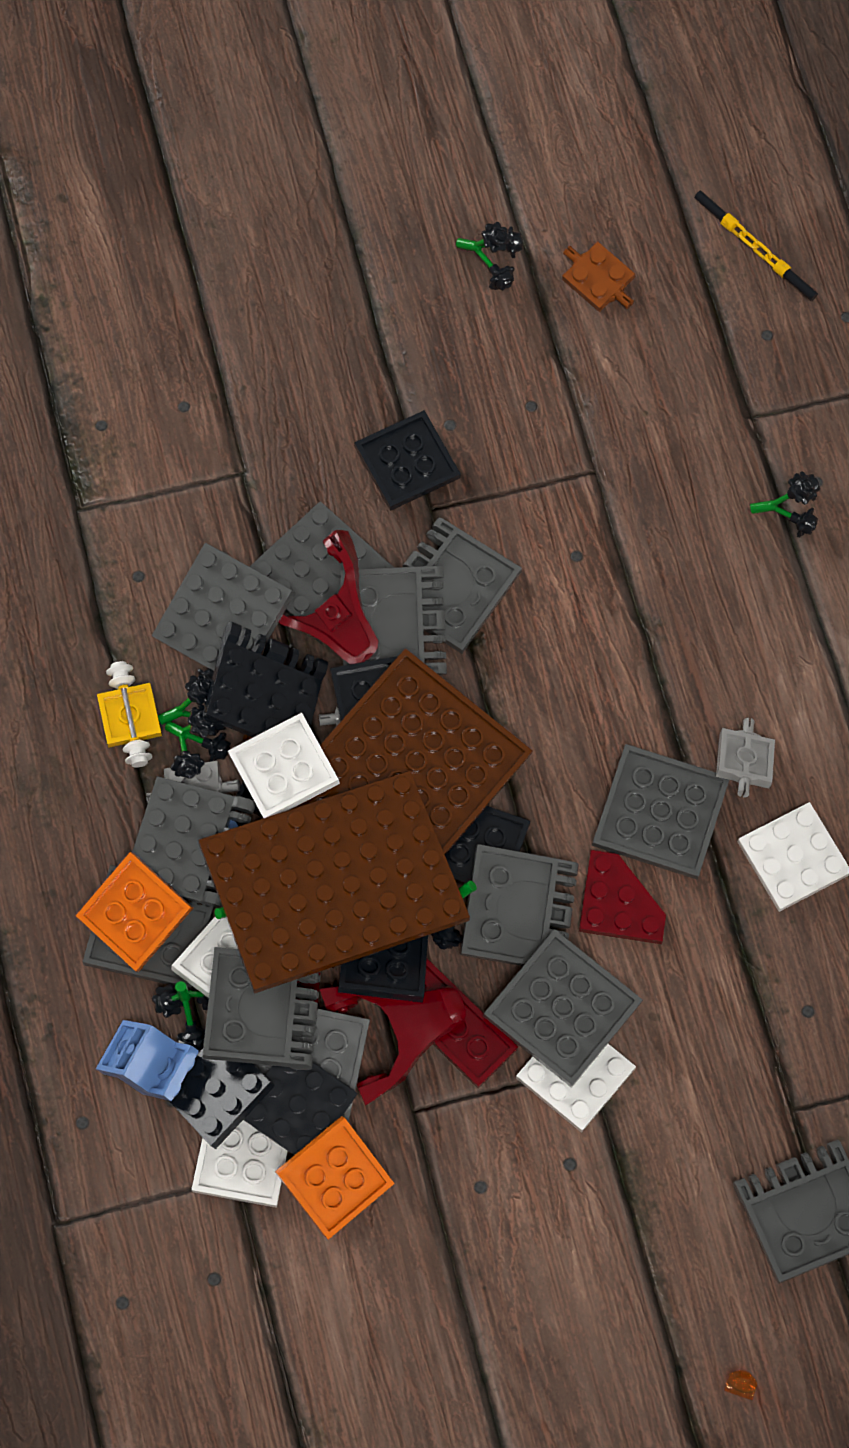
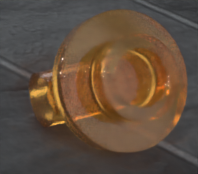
[724,1370,757,1400]

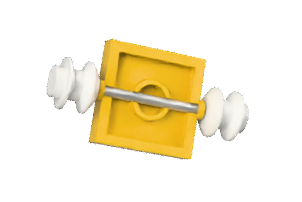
[97,661,162,768]

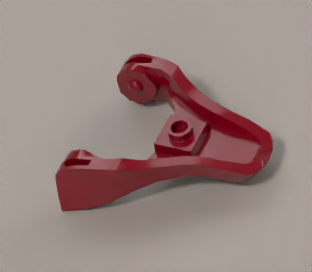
[279,530,379,665]
[319,986,466,1106]

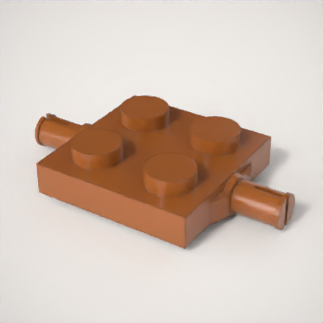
[562,242,635,312]

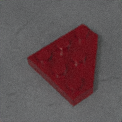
[579,850,666,945]

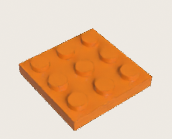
[76,852,193,972]
[275,1116,395,1240]

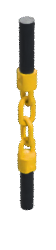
[694,190,818,301]

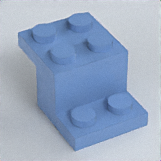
[96,1020,199,1101]

